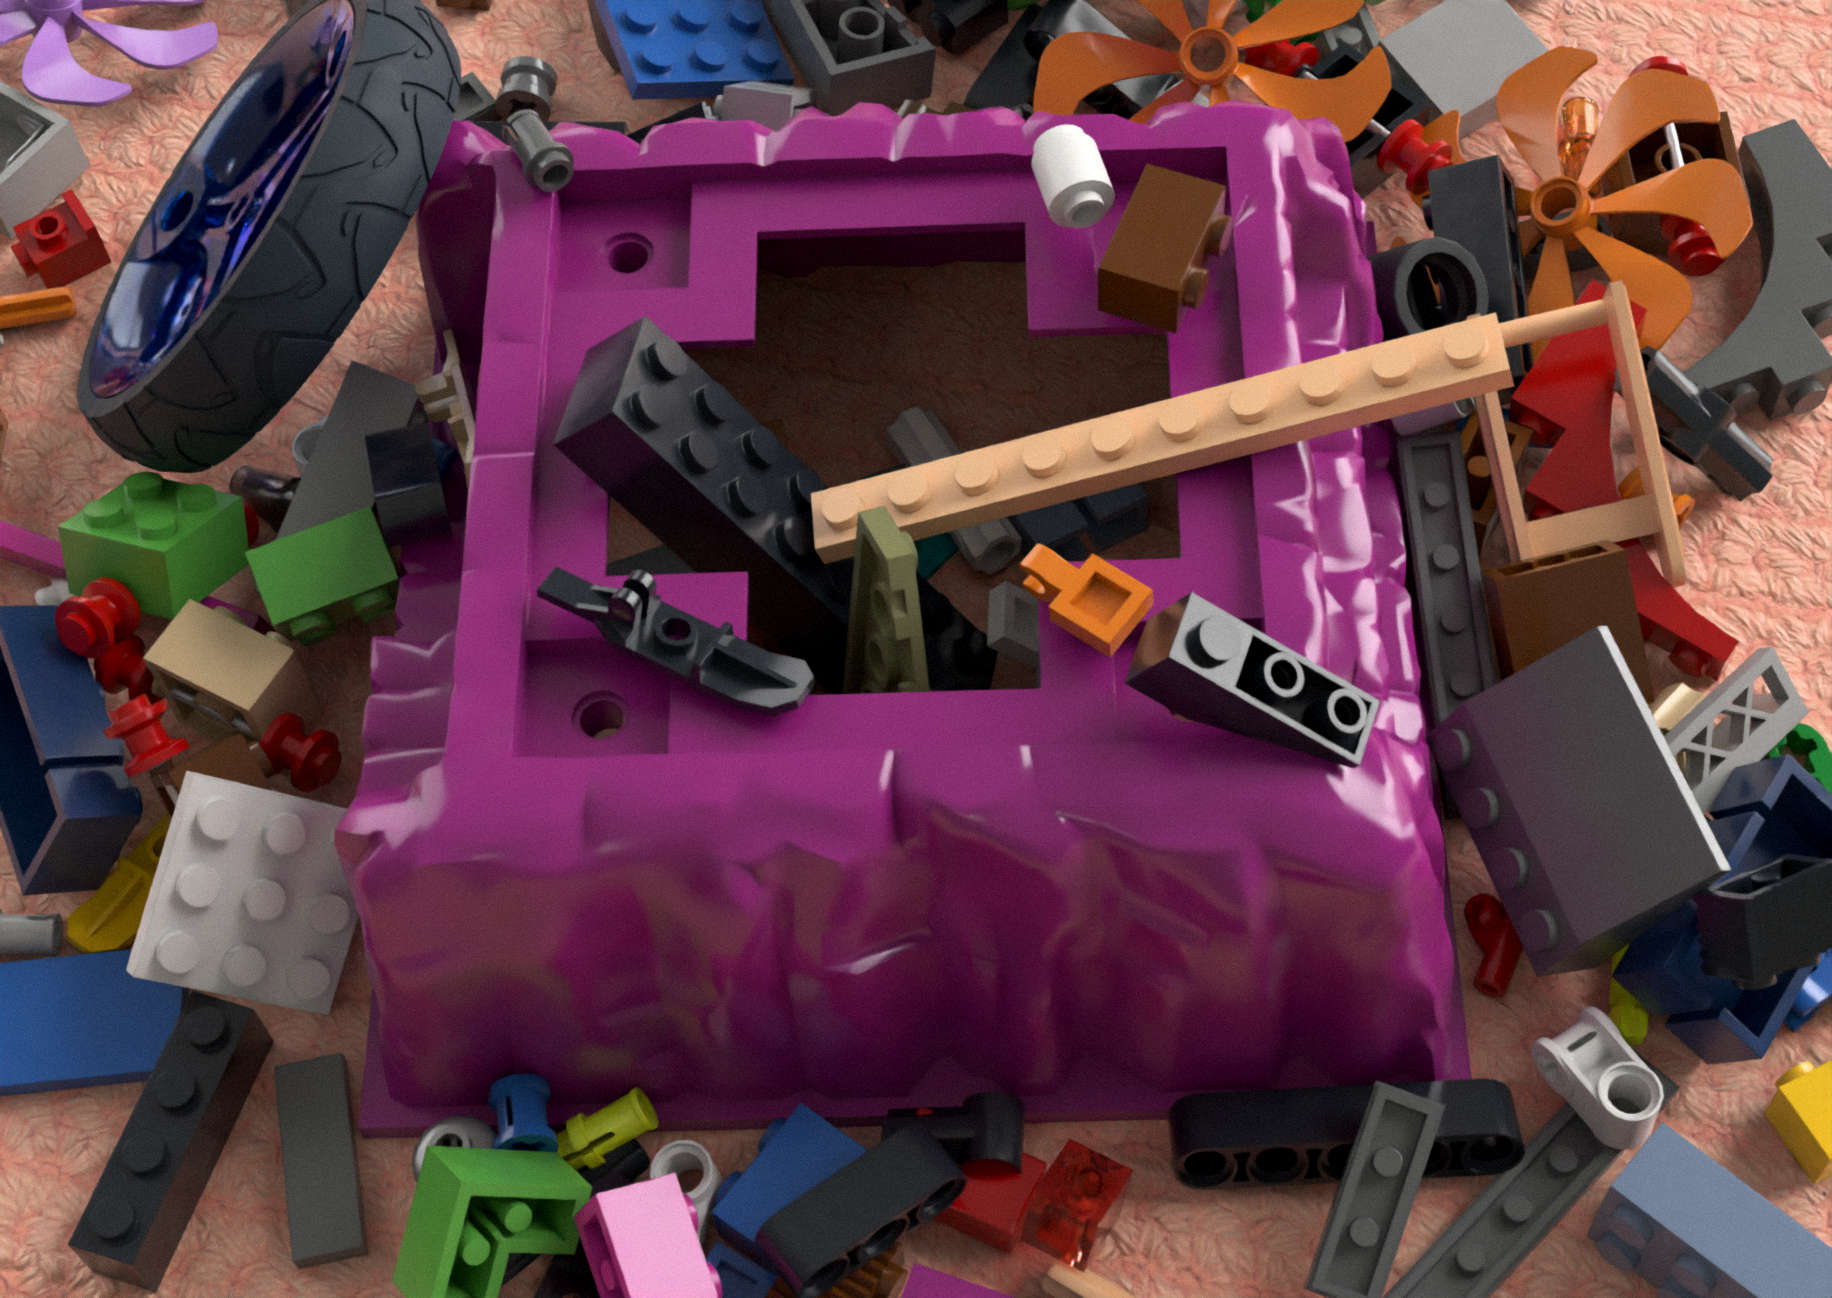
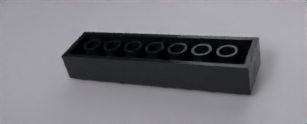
[553,316,998,694]

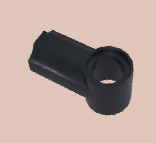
[881,1092,1025,1173]

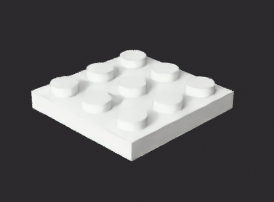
[126,771,358,1015]

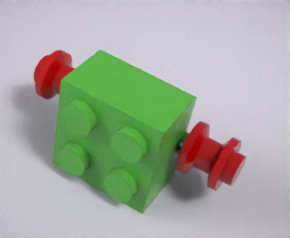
[55,472,259,659]

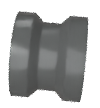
[495,56,557,121]

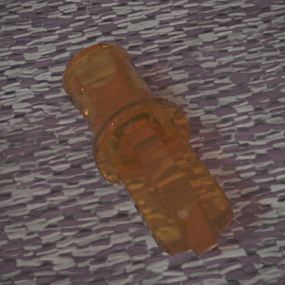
[1558,96,1600,199]

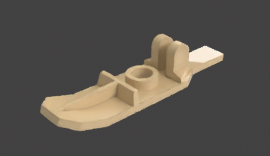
[415,328,477,490]

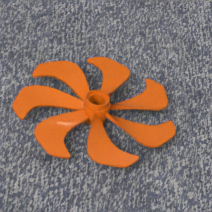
[1033,0,1392,143]
[1389,46,1753,364]

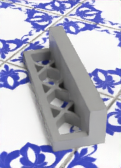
[1664,647,1809,815]

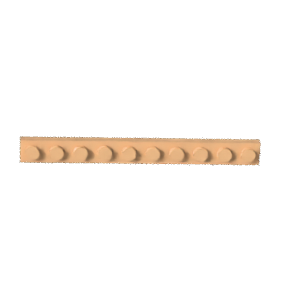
[811,313,1514,564]

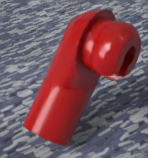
[1464,893,1524,998]

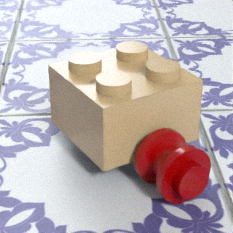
[93,599,342,793]

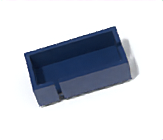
[0,605,143,896]
[1611,754,1832,1065]

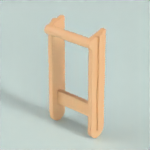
[1466,280,1686,588]

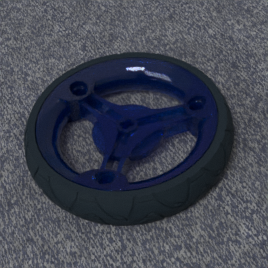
[77,0,462,473]

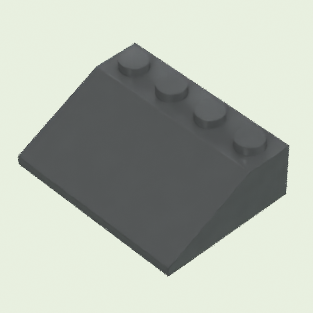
[1426,626,1731,977]

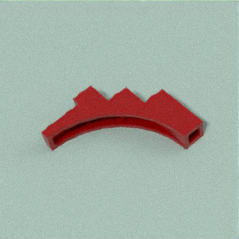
[1508,279,1739,681]

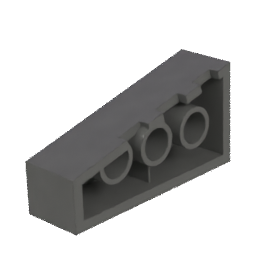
[761,0,936,117]

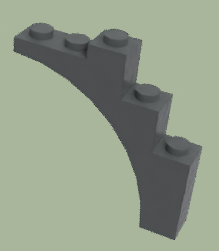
[1682,119,1832,421]

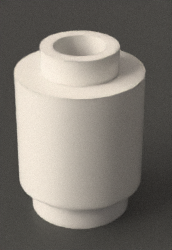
[1031,125,1115,229]

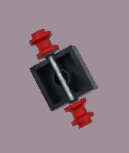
[1244,39,1453,199]

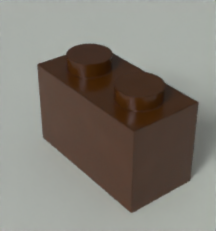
[1098,163,1233,334]

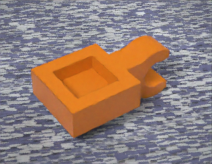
[1020,543,1154,658]

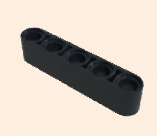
[1167,1078,1525,1190]

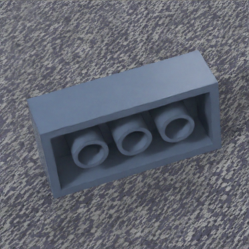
[1587,1122,1832,1298]

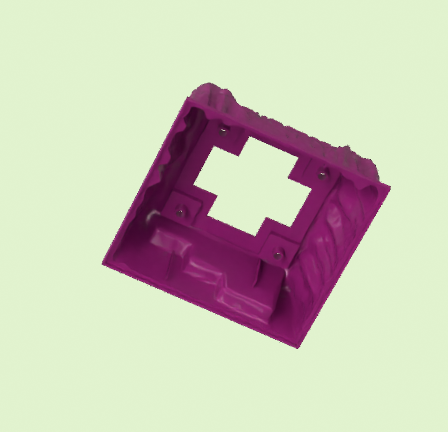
[334,99,1472,1139]

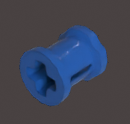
[488,1074,558,1152]

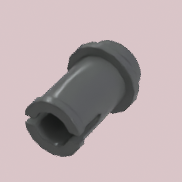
[502,109,574,192]

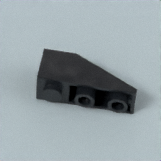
[1124,592,1380,769]

